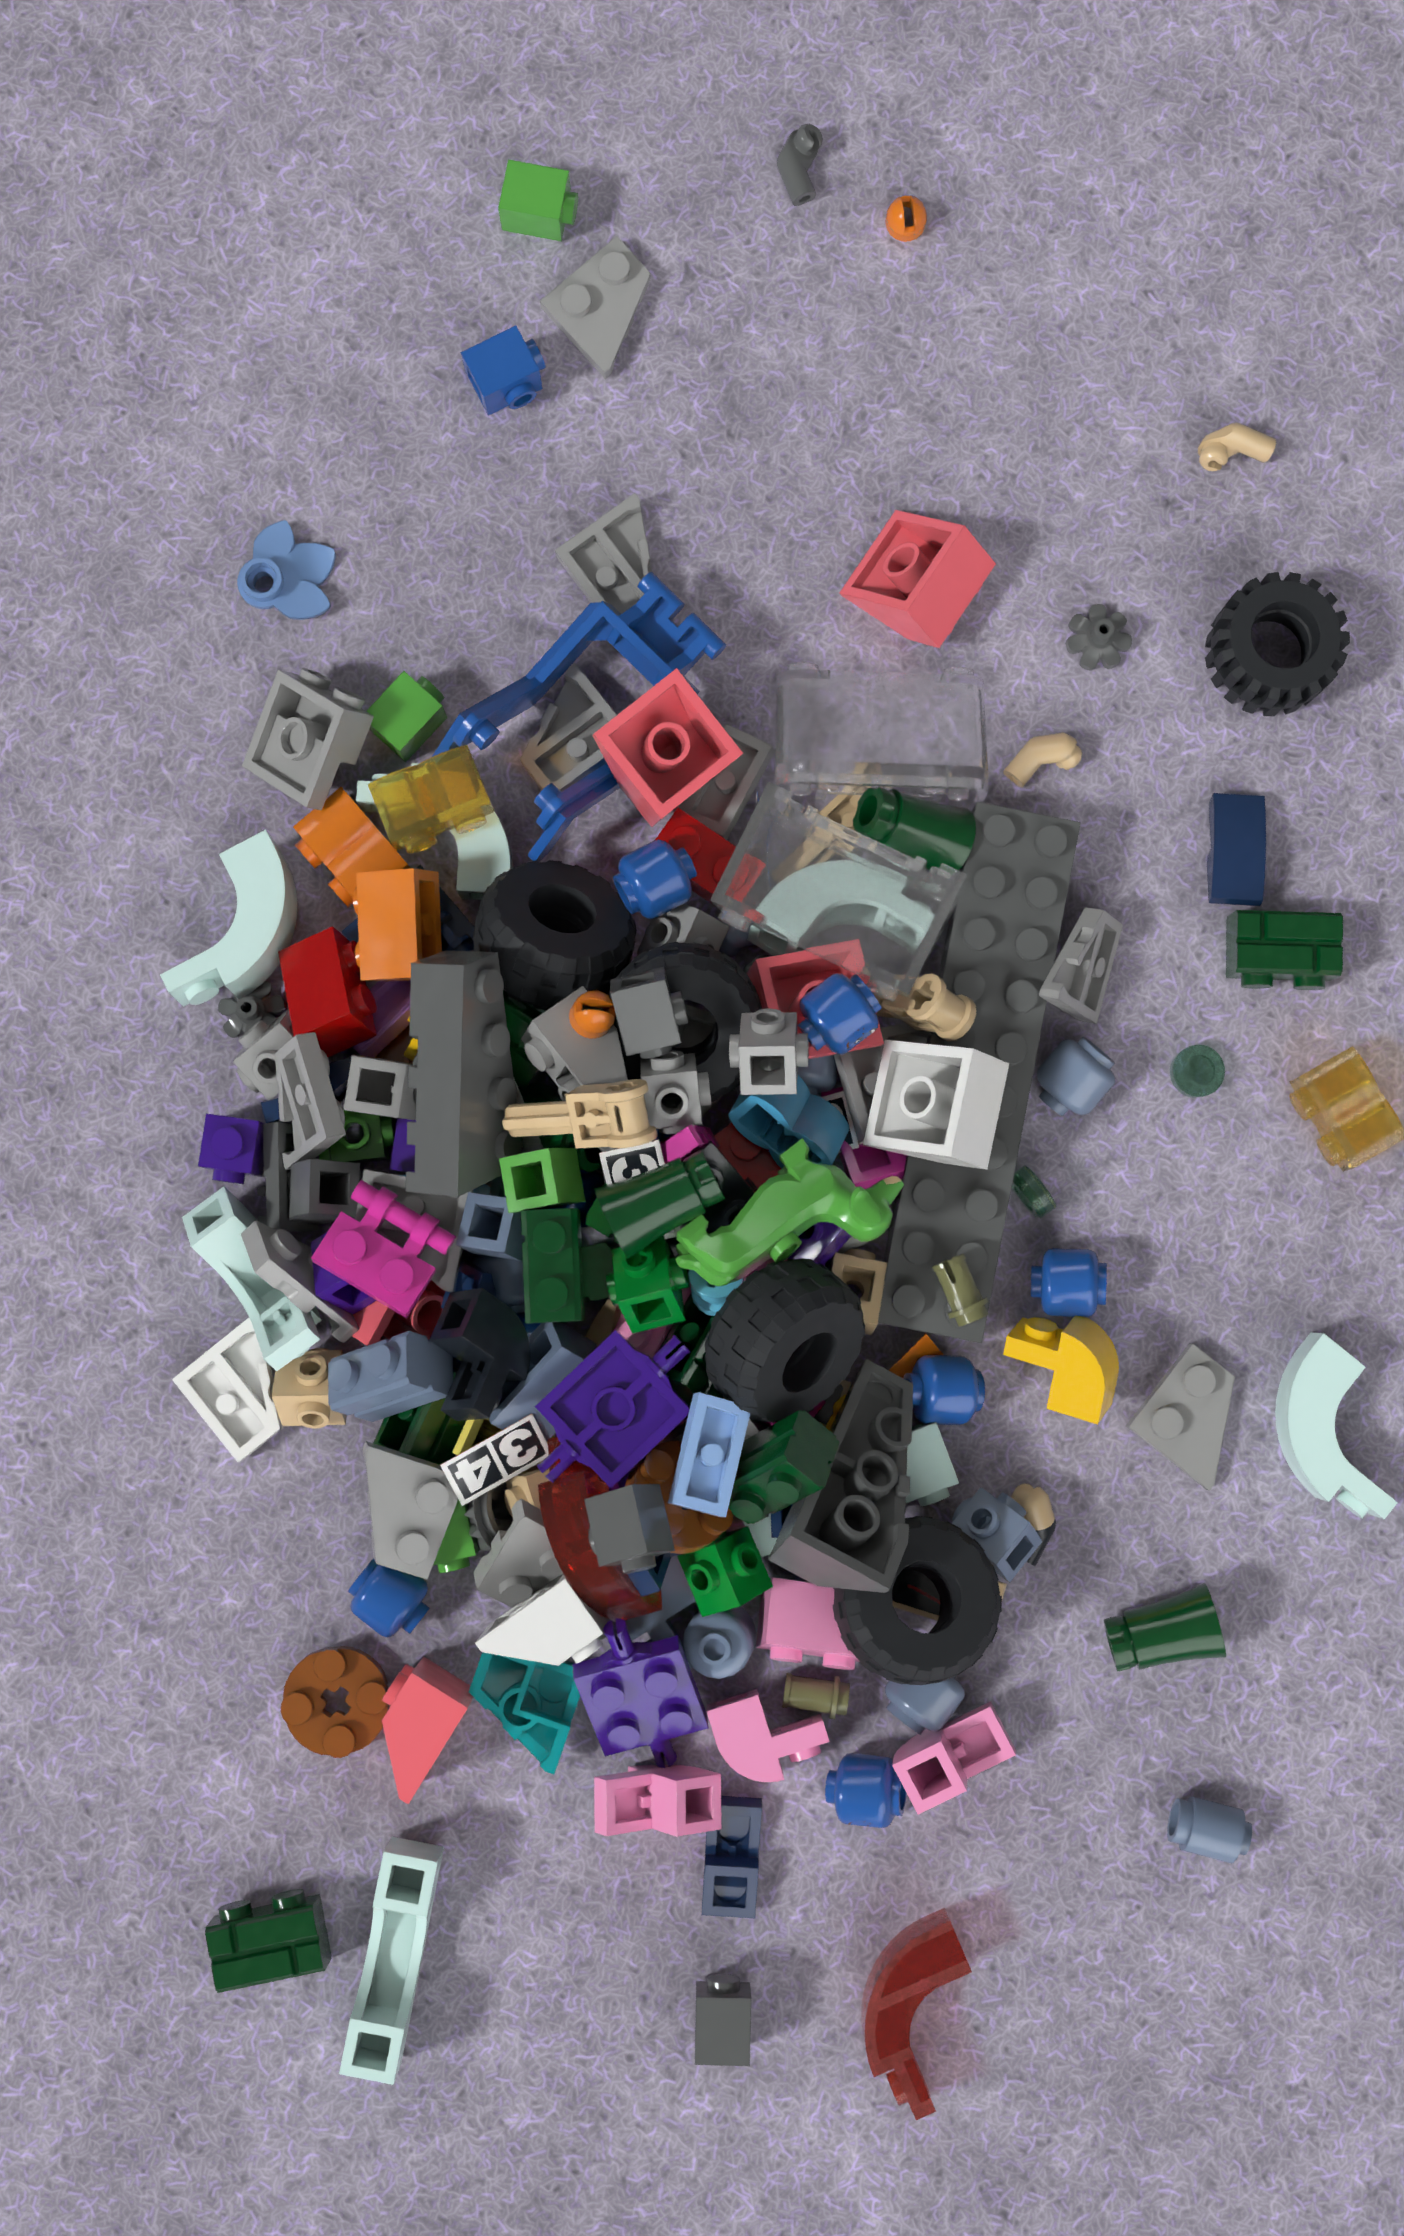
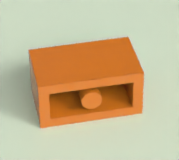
[353,868,442,982]

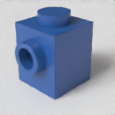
[461,325,546,416]

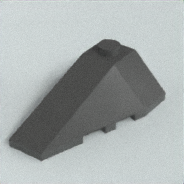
[768,1359,913,1593]

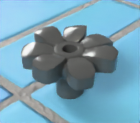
[1065,604,1132,671]
[218,981,286,1038]

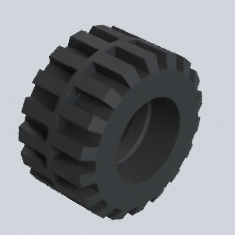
[1205,572,1350,716]

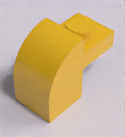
[1003,1316,1119,1425]

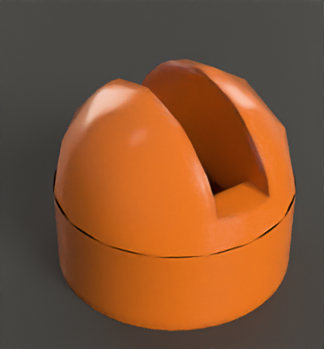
[885,195,927,242]
[569,990,616,1039]

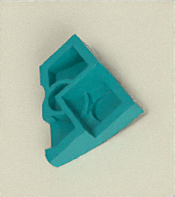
[469,1652,580,1774]

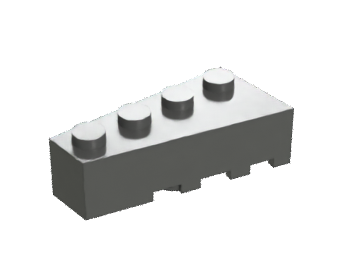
[406,950,523,1197]

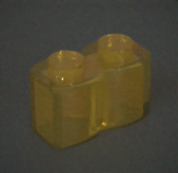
[368,745,495,854]
[1289,1046,1404,1172]

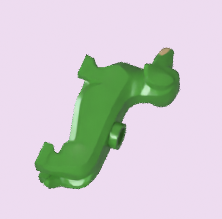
[675,1138,904,1286]

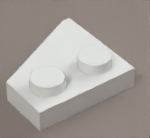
[172,1318,284,1463]

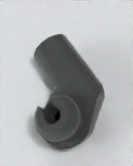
[777,124,823,206]

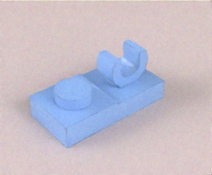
[668,1392,750,1517]

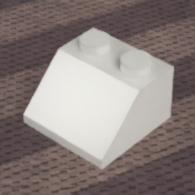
[863,1040,1009,1170]
[475,1564,612,1666]

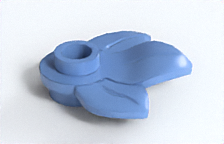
[237,520,336,620]

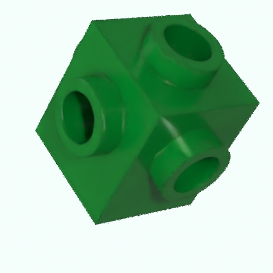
[606,1236,690,1334]
[677,1526,773,1617]

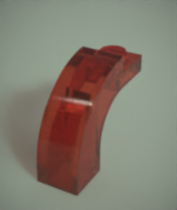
[538,1437,663,1622]
[861,1908,972,2120]

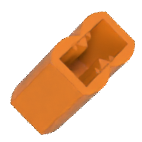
[293,787,410,908]

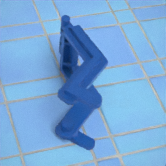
[431,572,726,862]

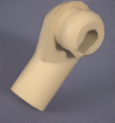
[1198,422,1276,471]
[1003,732,1082,788]

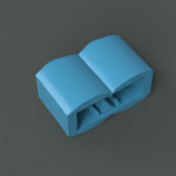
[728,1075,850,1169]

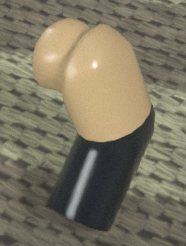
[1011,1484,1056,1566]

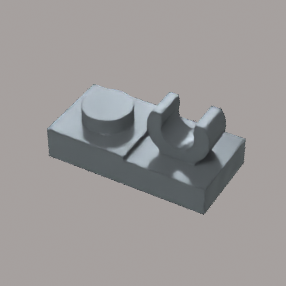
[257,1122,318,1232]

